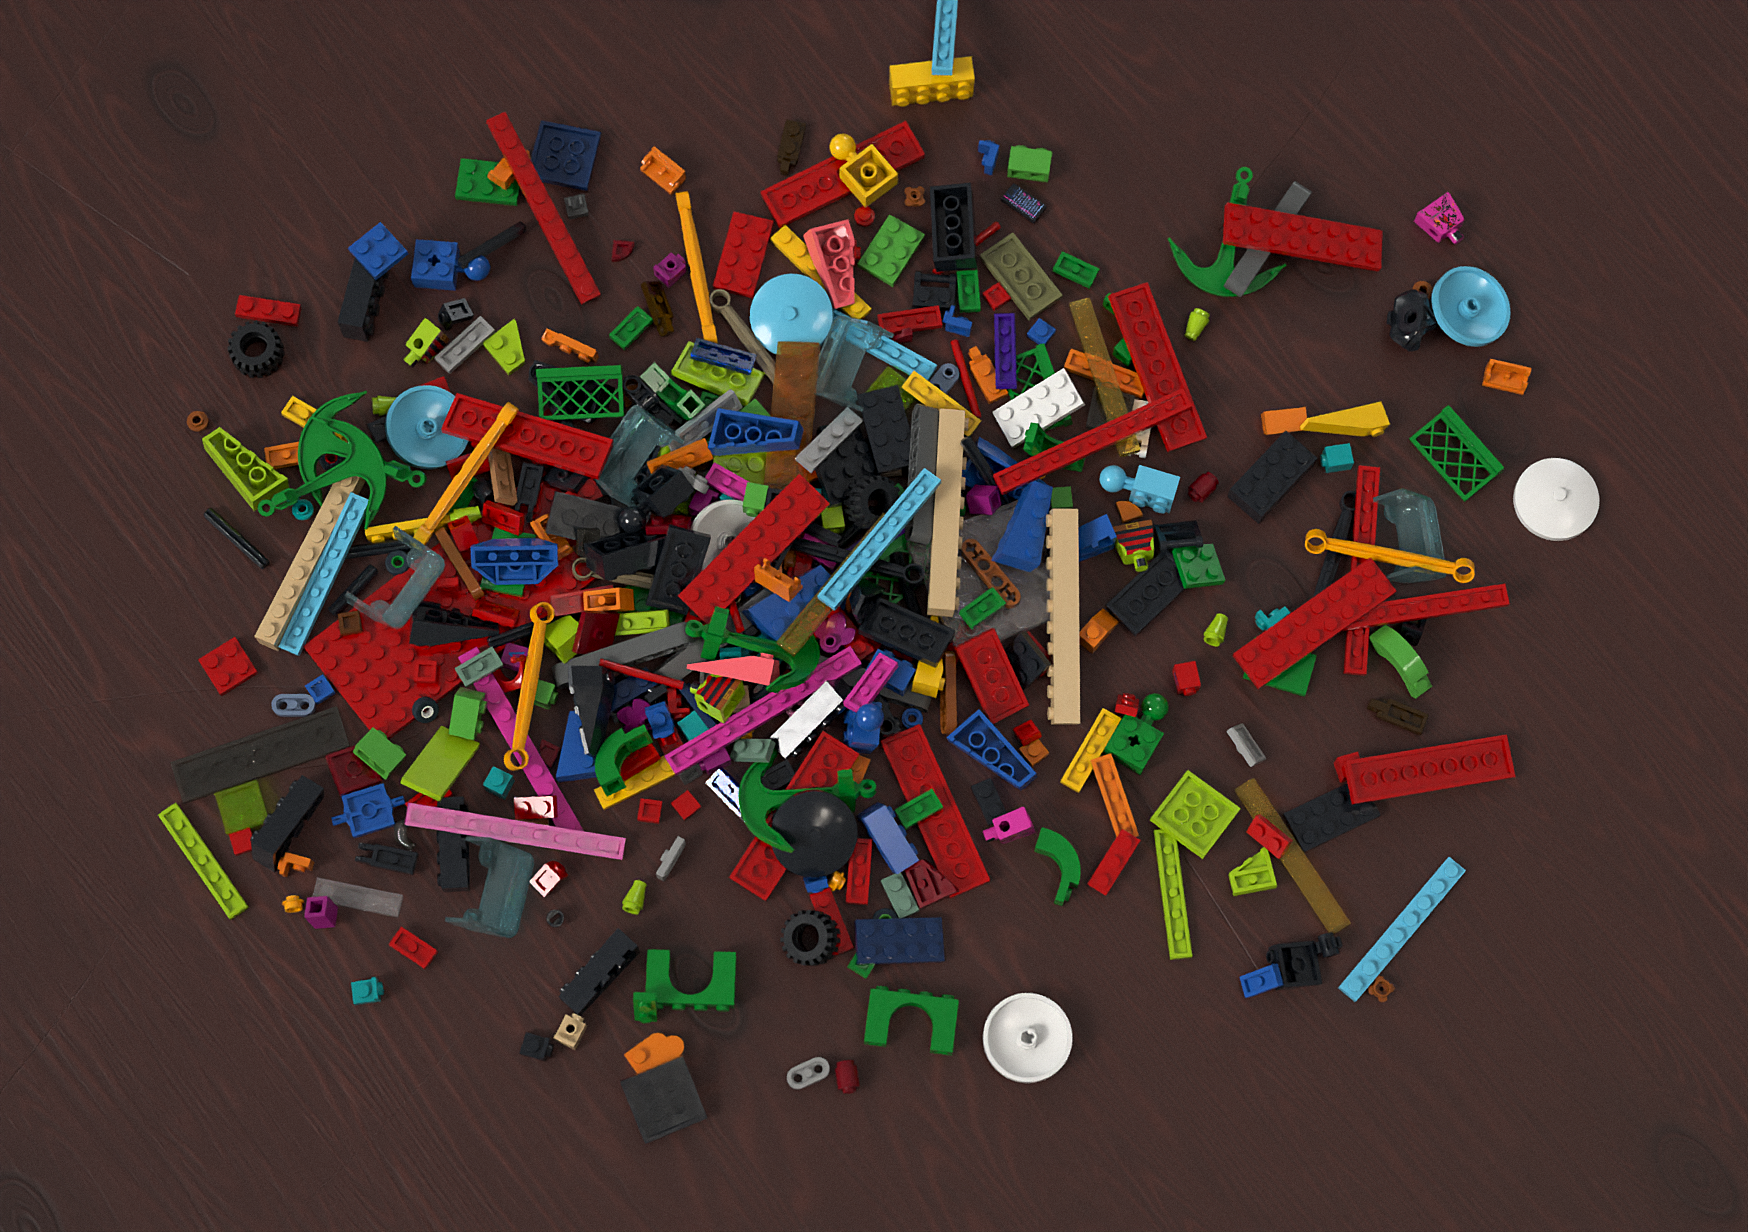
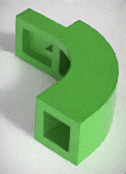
[1369,625,1432,699]

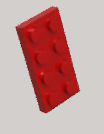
[713,212,774,298]
[955,628,1029,724]

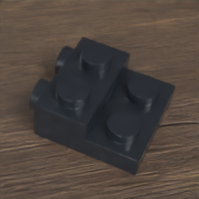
[1266,941,1322,991]

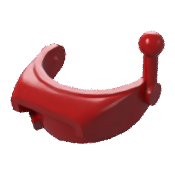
[493,655,527,693]

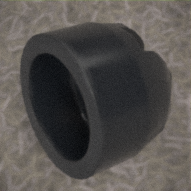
[546,910,564,927]

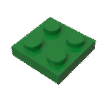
[1172,544,1225,589]

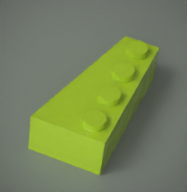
[202,427,289,511]

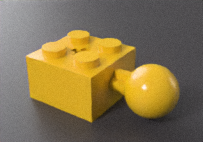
[830,134,898,208]

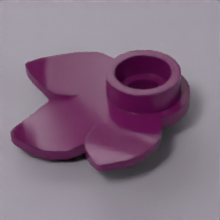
[814,612,856,653]
[616,699,652,734]

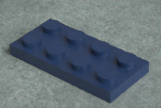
[854,917,945,965]

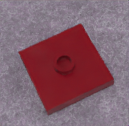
[572,610,620,654]
[325,745,382,796]

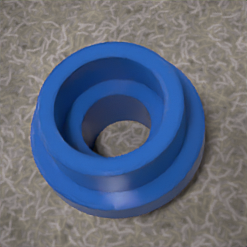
[902,708,923,729]

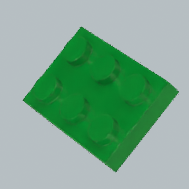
[455,158,520,206]

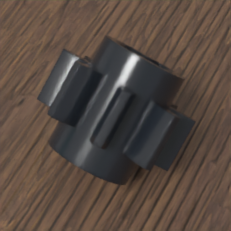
[1315,932,1343,958]

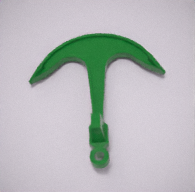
[1167,167,1287,297]
[298,391,427,507]
[258,416,387,530]
[685,606,820,693]
[738,747,876,853]

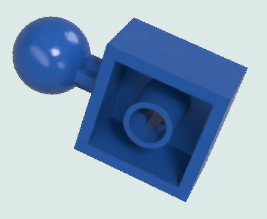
[411,239,490,291]
[842,702,884,754]

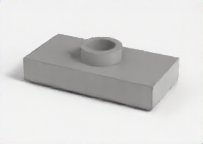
[1226,723,1266,767]
[656,836,686,881]

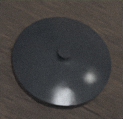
[770,790,858,878]

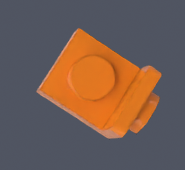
[278,852,314,877]

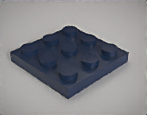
[531,120,601,191]

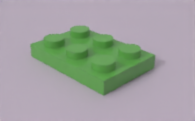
[857,215,925,287]

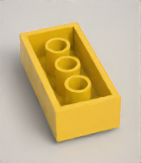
[889,56,975,107]

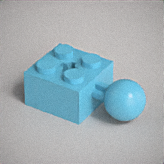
[1099,465,1180,513]

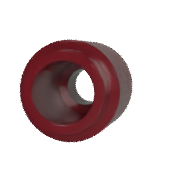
[1188,471,1219,503]
[835,1060,860,1094]

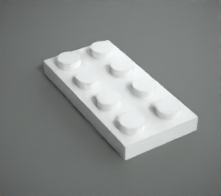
[992,368,1085,448]

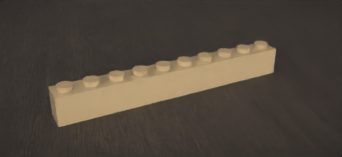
[927,409,969,617]
[255,476,366,651]
[1046,509,1080,725]

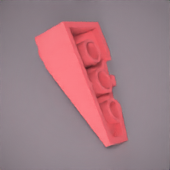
[804,219,855,309]
[686,653,780,685]

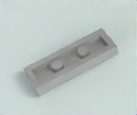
[434,316,495,374]

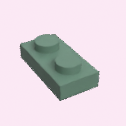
[455,647,504,688]
[730,738,775,763]
[881,872,919,919]

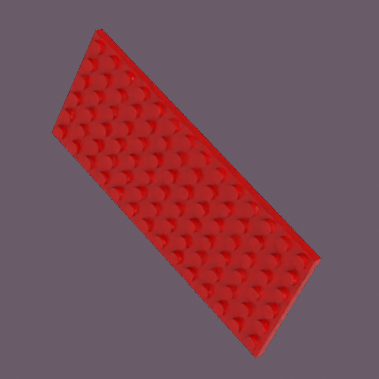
[303,471,599,740]

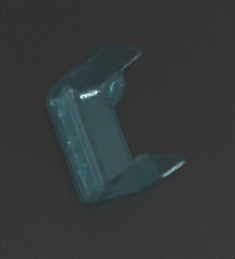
[807,316,894,412]
[593,405,684,507]
[1373,488,1447,584]
[345,526,445,629]
[445,836,534,938]

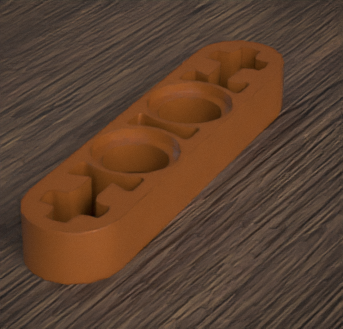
[434,527,485,601]
[960,539,1021,609]
[940,651,957,734]

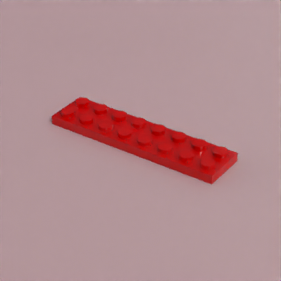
[761,121,925,228]
[1223,202,1383,272]
[1108,282,1207,452]
[441,393,614,480]
[678,474,830,624]
[1232,557,1397,690]
[880,724,990,899]
[729,731,860,901]
[1343,734,1516,805]

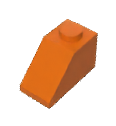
[583,588,634,612]
[1079,609,1120,654]

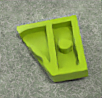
[483,319,525,376]
[1229,847,1277,896]

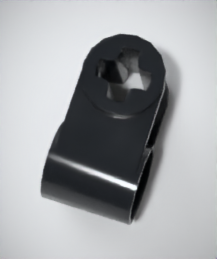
[623,375,661,416]

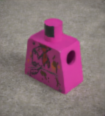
[1414,192,1464,245]
[983,807,1036,844]

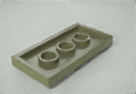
[980,233,1063,321]

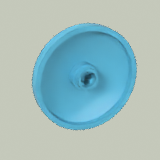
[1431,266,1510,347]
[750,274,834,358]
[385,385,468,469]

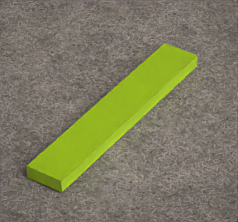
[158,802,249,920]
[1153,829,1192,960]

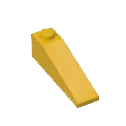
[1300,402,1390,437]
[911,615,945,698]

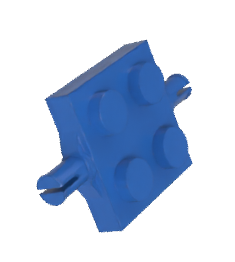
[331,783,405,838]

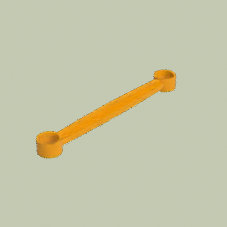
[676,191,718,347]
[411,402,519,548]
[1305,529,1475,583]
[504,602,555,771]

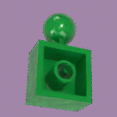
[1103,693,1169,775]

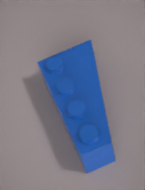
[708,408,804,456]
[991,481,1053,572]
[741,565,832,641]
[946,709,1037,791]

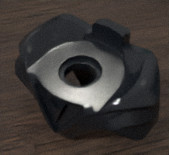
[1386,289,1438,352]

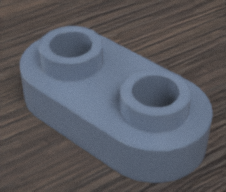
[929,364,959,395]
[271,694,316,717]

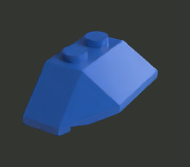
[471,538,558,585]

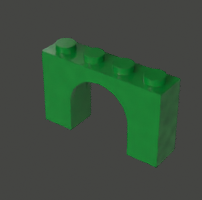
[646,949,737,1012]
[864,986,959,1056]

